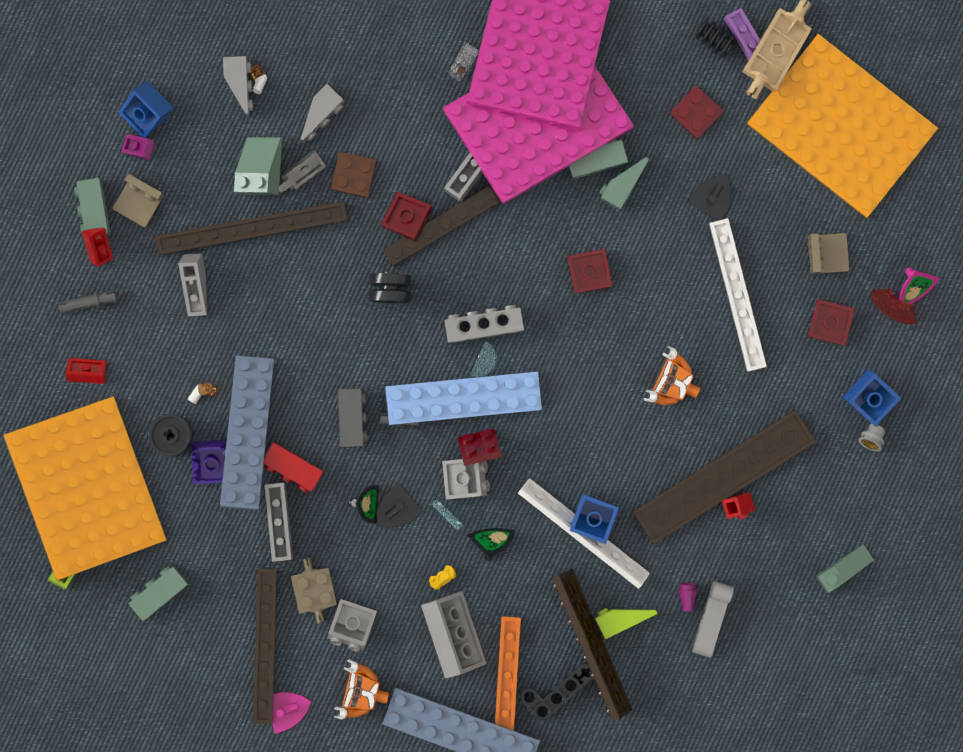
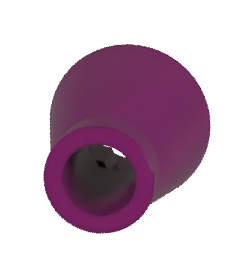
[678,582,697,612]

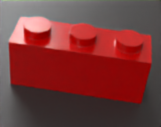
[264,442,324,493]

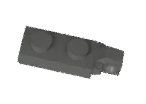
[279,150,326,193]

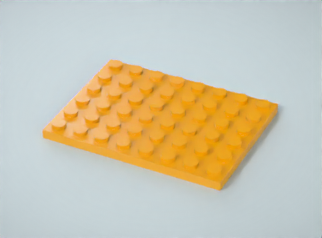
[747,34,938,218]
[3,396,166,581]

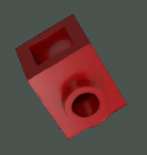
[722,492,755,520]

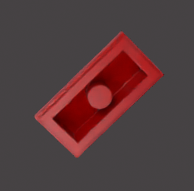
[82,227,113,267]
[66,358,107,384]

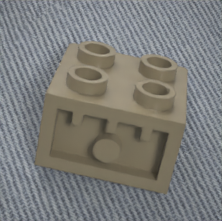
[113,174,164,227]
[808,233,849,274]

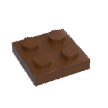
[331,152,376,198]

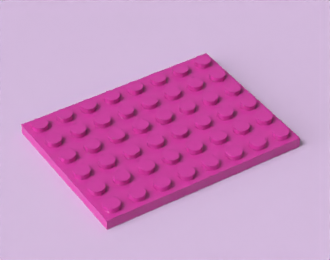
[467,0,610,129]
[443,66,634,204]

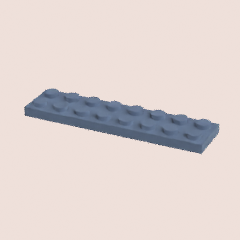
[220,356,274,510]
[383,688,541,752]

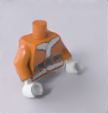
[644,346,700,406]
[334,659,389,719]

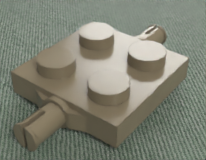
[291,558,337,623]

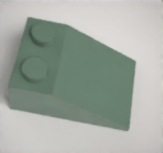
[234,137,282,195]

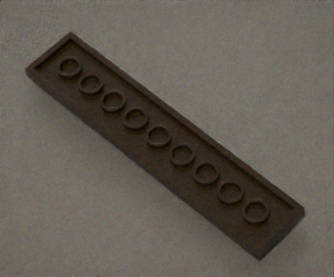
[633,410,816,544]

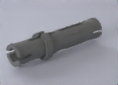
[58,290,117,314]

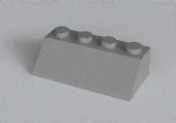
[421,591,487,678]

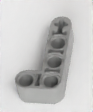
[692,581,734,658]

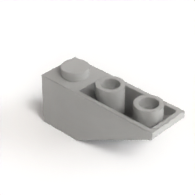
[223,56,253,116]
[301,84,344,143]

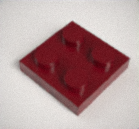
[670,85,724,139]
[381,192,432,241]
[567,249,612,294]
[807,299,855,346]
[457,428,502,466]

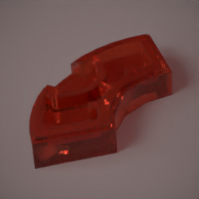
[871,289,917,324]

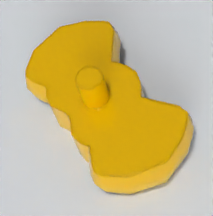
[429,565,456,590]

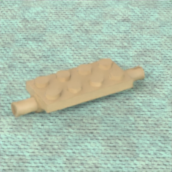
[742,0,812,99]

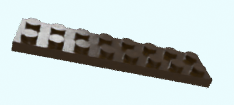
[552,568,633,722]

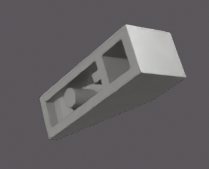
[178,254,207,316]

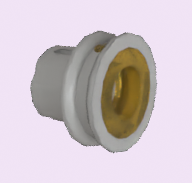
[858,424,885,451]

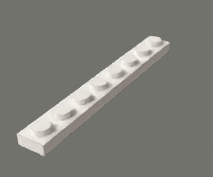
[709,218,767,372]
[518,478,650,589]

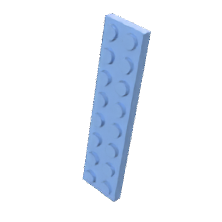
[385,372,542,425]

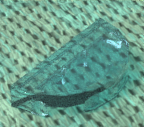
[470,341,497,377]
[432,499,463,530]

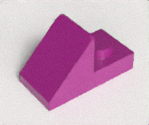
[121,134,155,161]

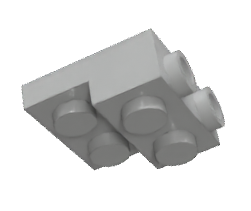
[442,459,490,499]
[327,599,377,652]

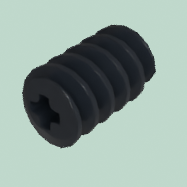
[696,17,737,58]

